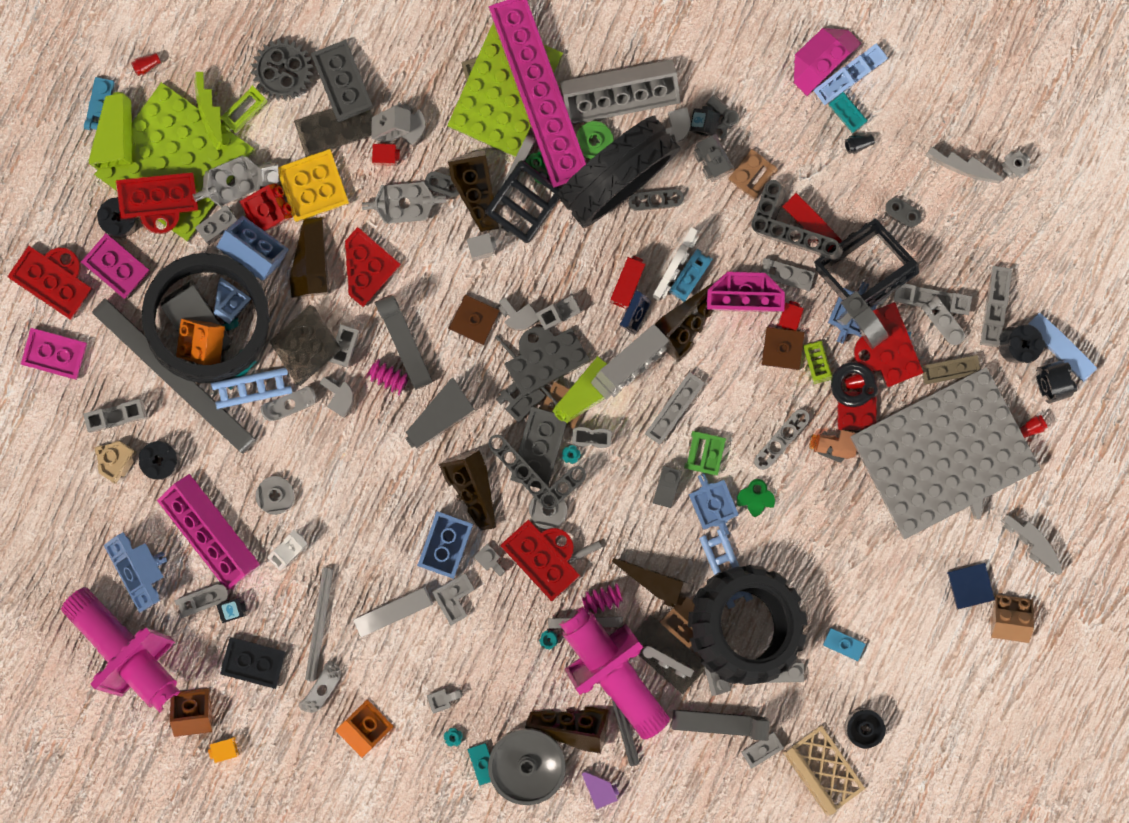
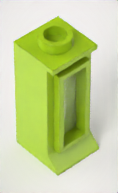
[221,85,268,134]

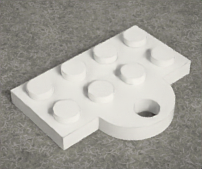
[652,227,699,301]

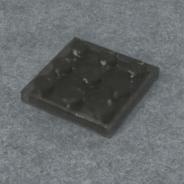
[269,305,342,386]

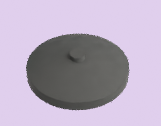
[488,728,566,805]

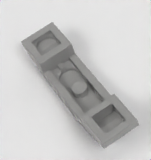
[893,284,972,315]

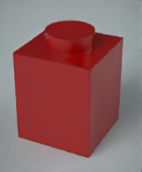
[372,144,400,166]
[777,301,804,331]

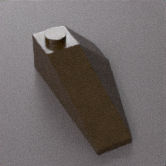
[448,150,499,232]
[289,218,330,298]
[655,283,714,362]
[439,450,496,531]
[612,558,694,608]
[525,707,609,754]

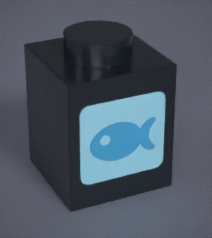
[689,106,720,136]
[216,597,248,623]

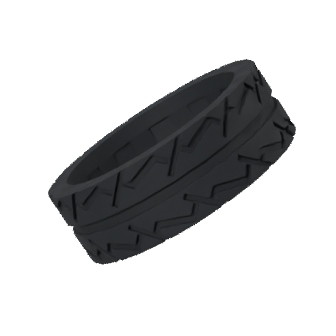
[557,115,681,228]
[142,253,269,383]

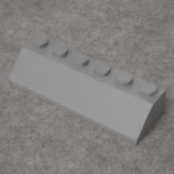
[560,59,681,125]

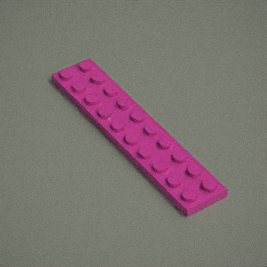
[488,0,586,188]

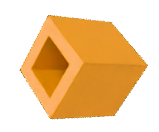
[208,737,239,763]

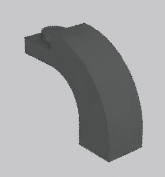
[841,291,888,349]

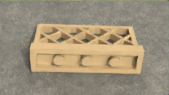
[782,725,865,816]

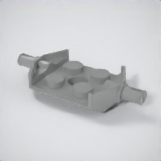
[193,155,270,208]
[362,181,447,224]

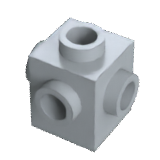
[1001,150,1031,180]

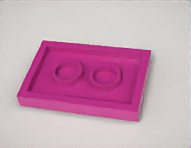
[81,233,150,300]
[20,328,87,380]

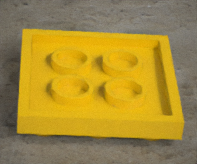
[278,149,350,223]

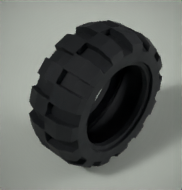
[688,565,808,685]

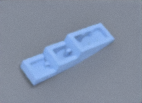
[814,43,888,105]
[1028,313,1097,382]

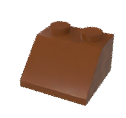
[170,688,213,737]

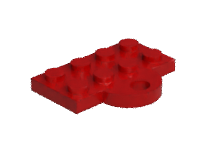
[115,172,198,234]
[7,245,93,320]
[854,302,923,387]
[500,520,580,602]

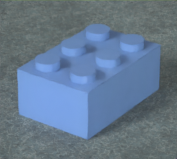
[216,216,289,281]
[417,511,474,579]

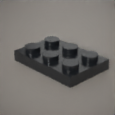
[220,637,287,689]

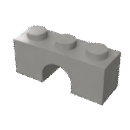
[83,399,147,433]

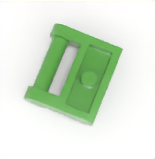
[684,431,726,476]

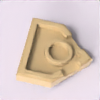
[94,441,137,484]

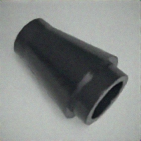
[845,134,875,154]

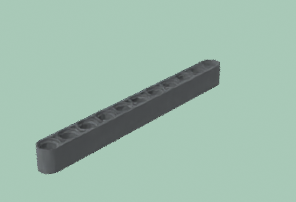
[92,298,256,454]

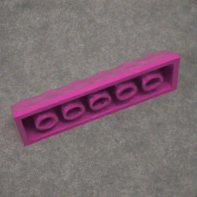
[157,474,260,590]

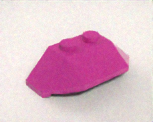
[794,28,862,96]
[707,272,785,312]

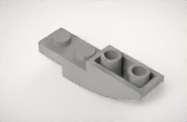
[1001,515,1062,575]

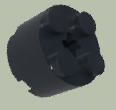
[97,197,139,238]
[999,324,1045,363]
[1036,360,1077,404]
[139,441,181,480]
[844,708,886,749]

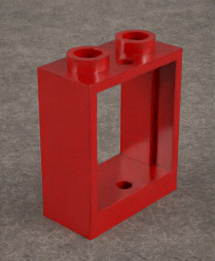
[610,256,646,310]

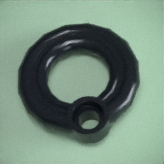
[831,362,879,407]

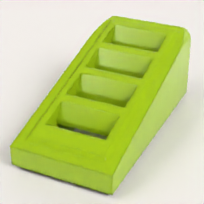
[803,340,832,385]

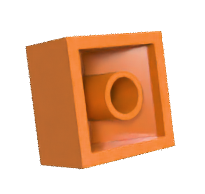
[335,699,394,758]

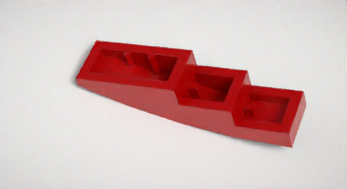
[782,193,842,251]

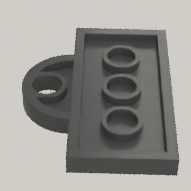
[504,327,590,398]

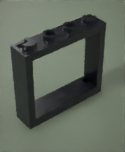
[814,218,919,308]

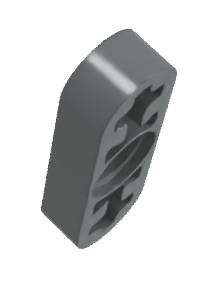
[628,189,684,211]

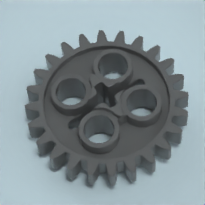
[251,39,314,101]

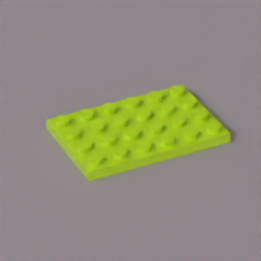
[447,22,563,158]

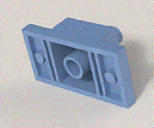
[104,532,167,613]

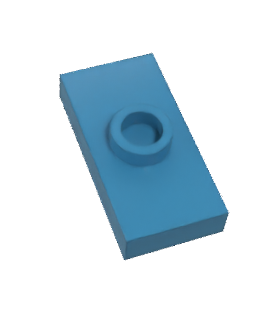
[823,628,866,661]

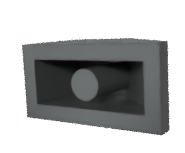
[653,466,682,508]

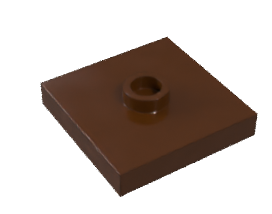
[449,295,500,346]
[761,327,805,370]

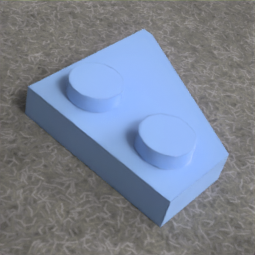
[214,278,251,324]

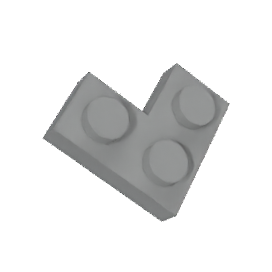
[432,573,475,626]

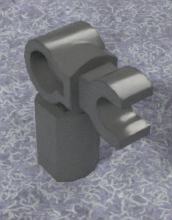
[706,94,739,139]

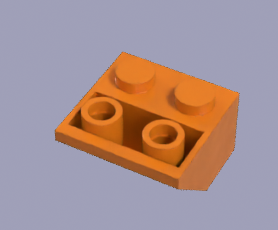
[176,319,225,365]

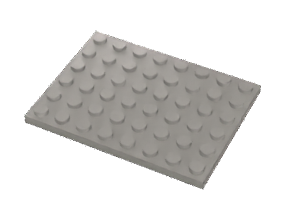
[850,367,1041,540]

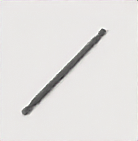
[495,335,559,405]

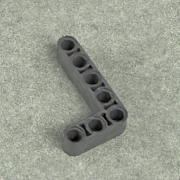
[751,180,843,259]
[374,294,433,390]
[488,435,586,509]
[672,710,770,741]

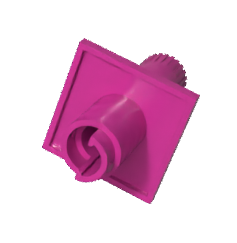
[61,587,181,713]
[559,606,670,740]

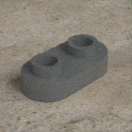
[425,171,460,197]
[885,198,921,228]

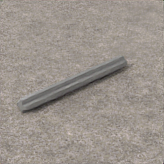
[305,567,333,681]

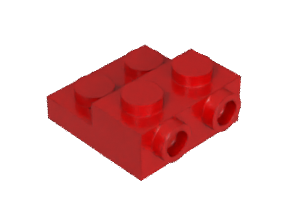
[240,183,293,232]

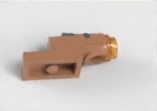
[809,430,857,463]

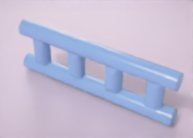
[211,367,292,409]
[699,528,753,609]

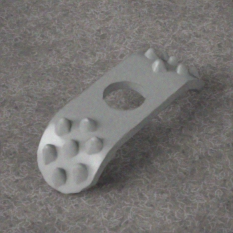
[261,386,316,421]
[299,661,341,713]

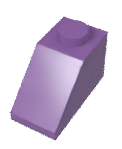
[582,770,620,810]

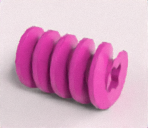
[365,358,408,396]
[581,583,623,614]

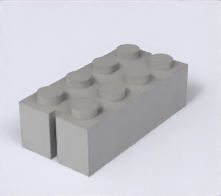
[591,324,669,400]

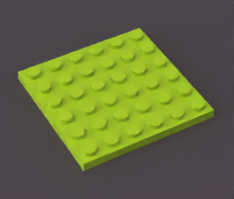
[94,82,255,242]

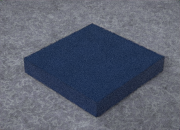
[620,290,651,335]
[947,563,995,610]

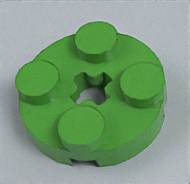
[576,121,613,160]

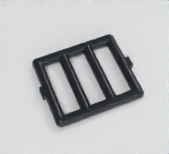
[485,160,560,243]

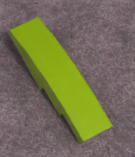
[194,72,222,150]

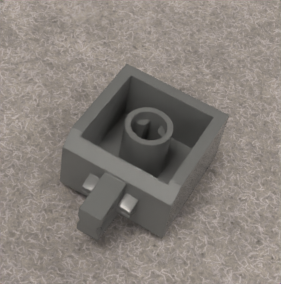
[693,134,734,182]

